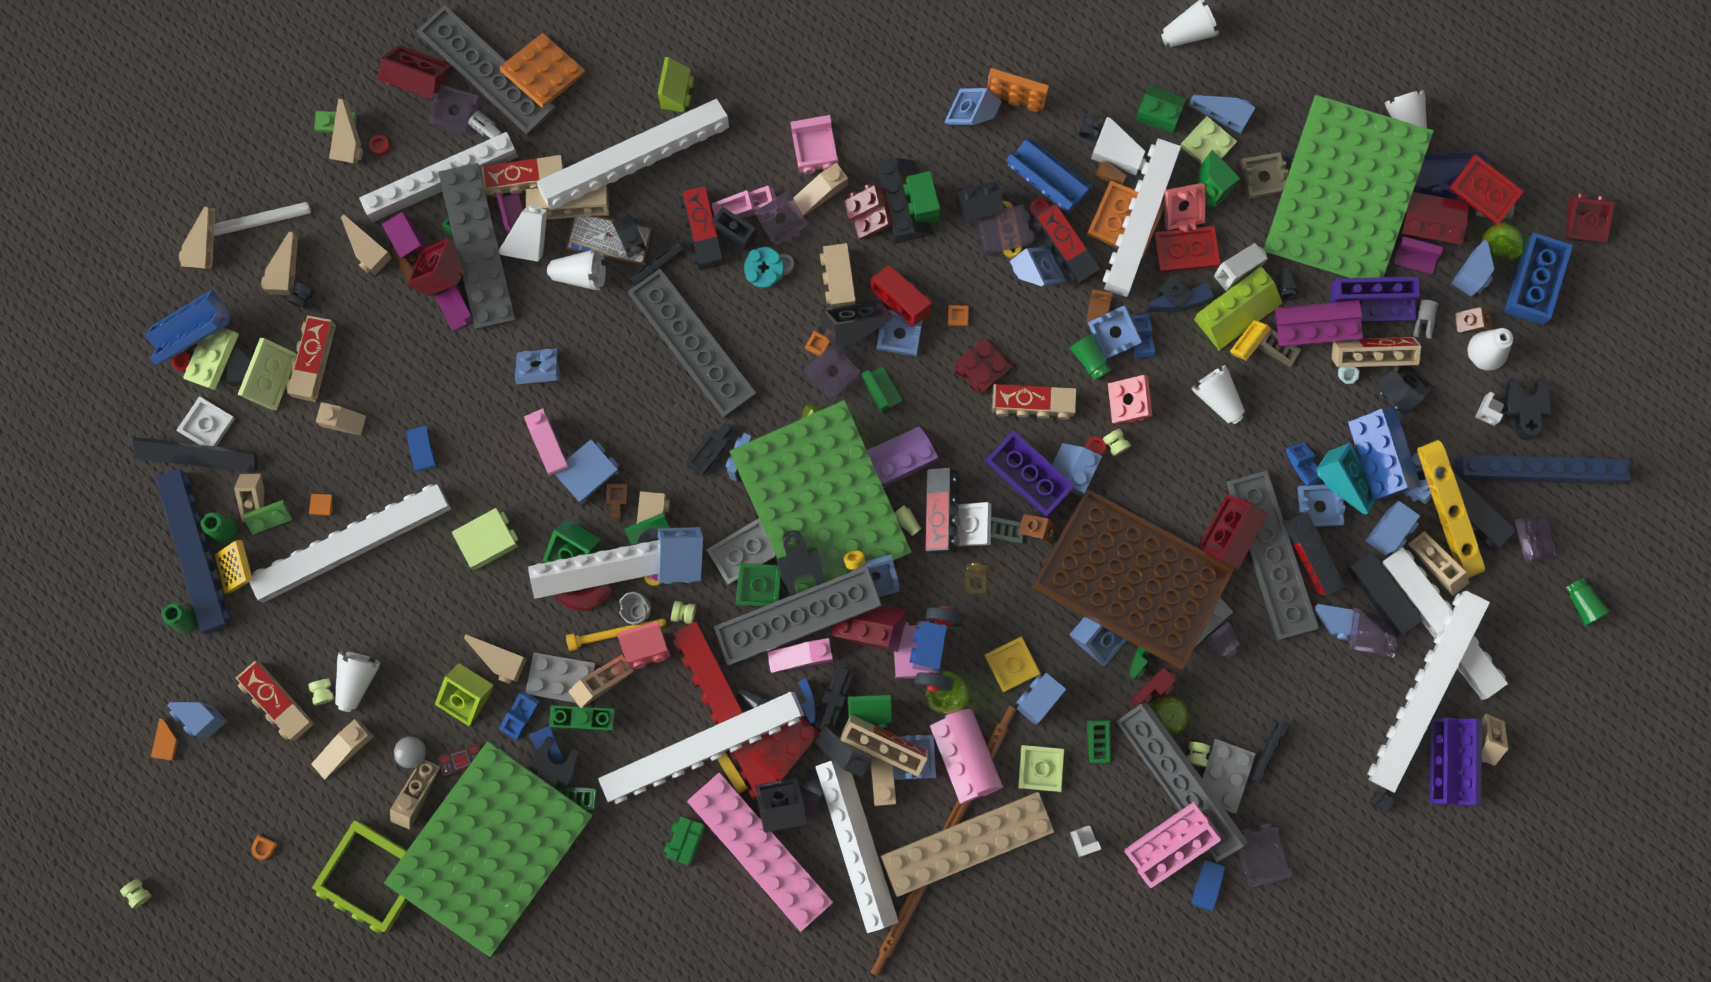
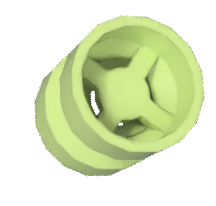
[1103,428,1131,457]
[671,600,696,624]
[308,679,335,706]
[1187,742,1210,767]
[120,878,151,909]

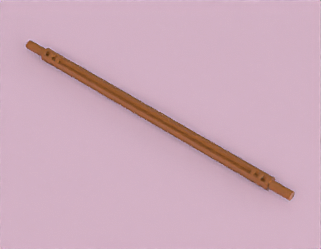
[870,706,1017,976]

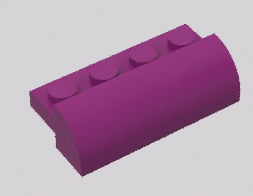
[1274,300,1363,347]

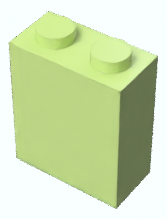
[452,508,519,571]

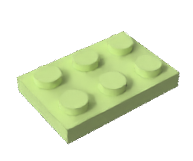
[183,328,239,390]
[238,338,297,411]

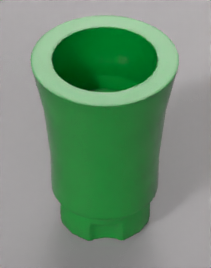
[1069,333,1111,381]
[201,513,238,544]
[1565,578,1611,626]
[161,603,198,633]

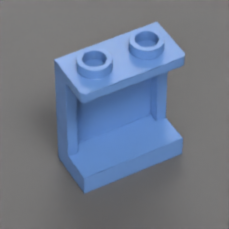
[554,440,619,505]
[657,527,703,584]

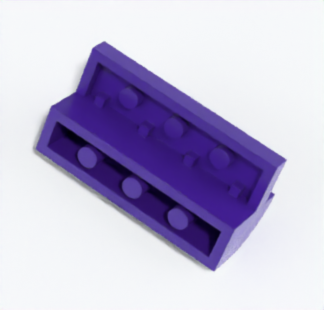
[1330,277,1420,322]
[1430,718,1482,806]

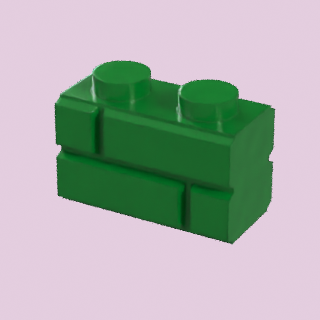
[664,816,706,866]

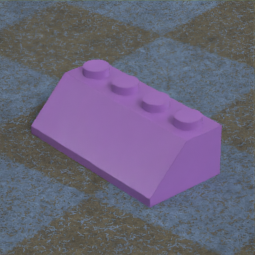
[867,426,938,488]

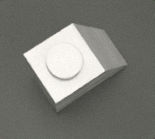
[1091,117,1146,175]
[499,205,547,261]
[1214,243,1268,292]

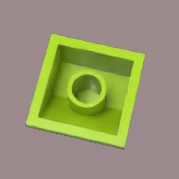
[658,57,694,113]
[435,663,494,727]

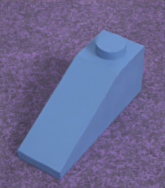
[1189,95,1255,134]

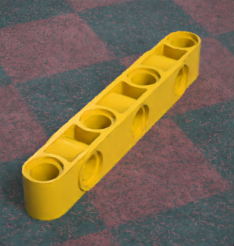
[1418,440,1485,578]

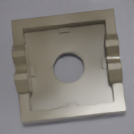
[1240,152,1288,199]

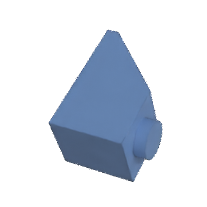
[1313,604,1360,641]

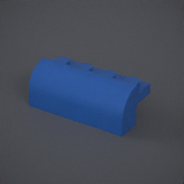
[1006,138,1093,214]
[145,290,230,365]

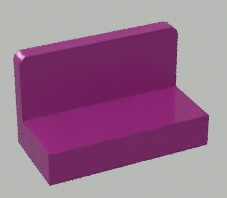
[496,192,523,234]
[382,212,426,258]
[1393,236,1443,275]
[436,285,473,331]

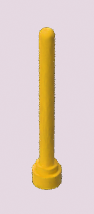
[566,618,666,651]

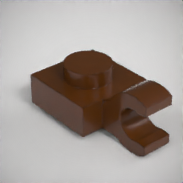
[606,484,628,521]

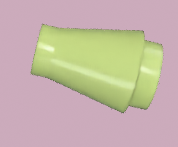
[894,505,921,536]

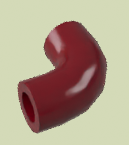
[555,584,613,611]

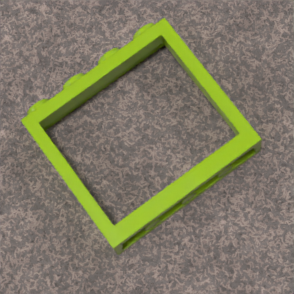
[312,820,408,934]

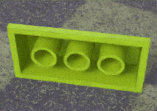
[1194,267,1283,351]

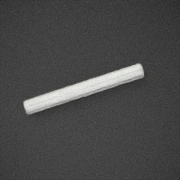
[214,202,311,236]

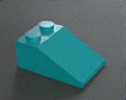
[1317,443,1376,515]

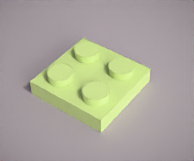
[1180,116,1237,164]
[1018,745,1064,792]

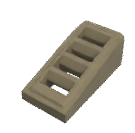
[1257,328,1301,367]

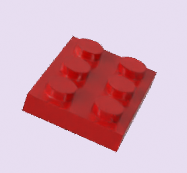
[1449,155,1524,224]
[1154,226,1220,273]
[748,717,820,781]

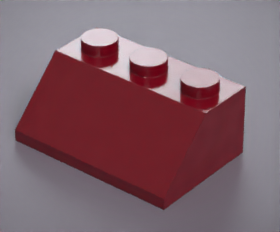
[378,45,452,99]
[1399,192,1468,245]
[407,238,462,296]
[1198,494,1268,569]
[832,606,908,652]

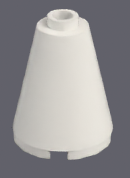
[1161,0,1219,47]
[1385,90,1427,128]
[547,249,606,290]
[1467,328,1513,371]
[1191,365,1245,424]
[335,651,380,712]

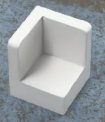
[1475,392,1504,426]
[1070,826,1101,857]

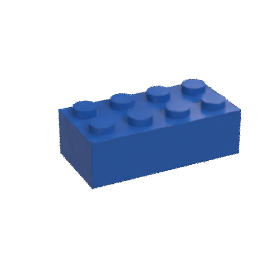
[1504,232,1573,326]
[1348,408,1421,500]

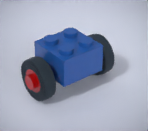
[909,606,964,693]

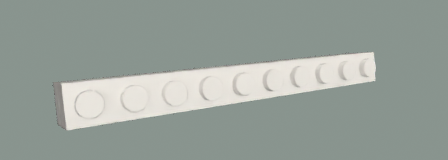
[537,99,729,210]
[249,484,451,603]
[1367,591,1490,793]
[598,692,804,804]

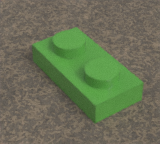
[314,111,357,133]
[244,500,292,535]

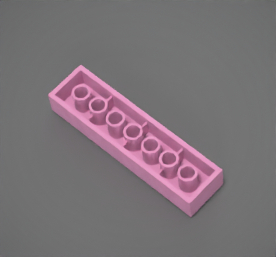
[687,773,833,932]

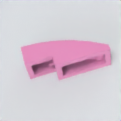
[711,185,779,218]

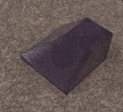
[1349,608,1397,658]

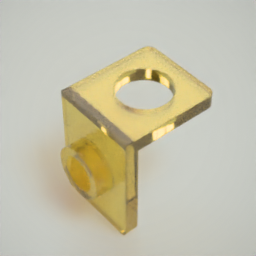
[965,563,987,594]

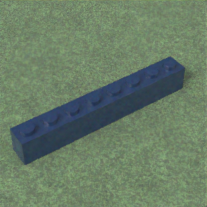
[1456,455,1630,484]
[155,469,232,634]

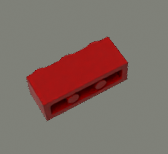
[870,265,932,327]

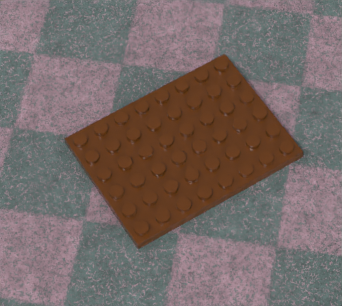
[1032,489,1235,670]

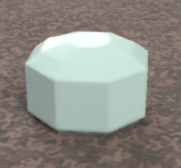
[1338,367,1359,384]

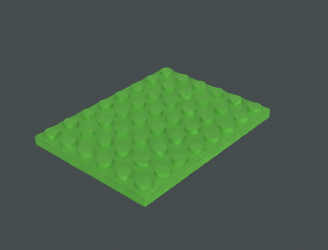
[1264,95,1434,278]
[729,400,911,594]
[384,741,593,957]

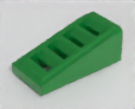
[1087,718,1111,763]
[555,787,598,811]

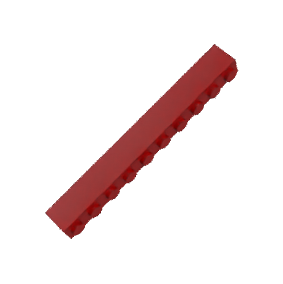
[673,621,777,810]

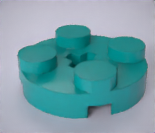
[744,247,785,288]

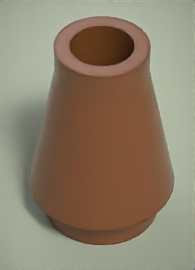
[1095,161,1127,185]

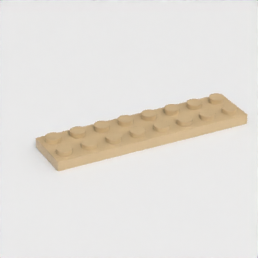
[881,792,1054,897]

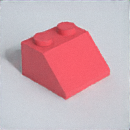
[617,621,670,669]

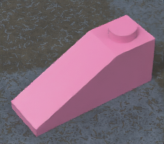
[524,409,568,476]
[767,638,833,673]

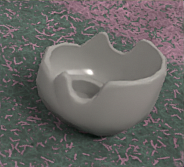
[619,592,651,625]
[394,736,426,769]

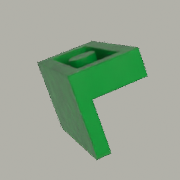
[861,367,902,413]

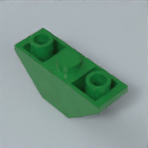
[549,706,615,731]

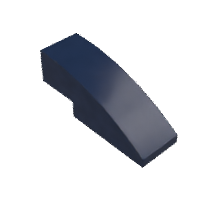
[1147,282,1214,313]

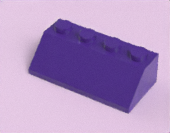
[985,430,1075,518]

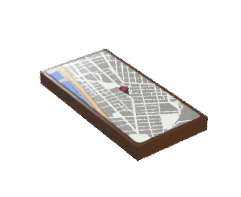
[565,216,653,266]

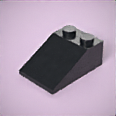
[821,300,893,348]

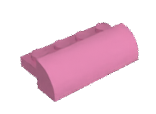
[930,709,1003,804]
[1125,801,1221,888]

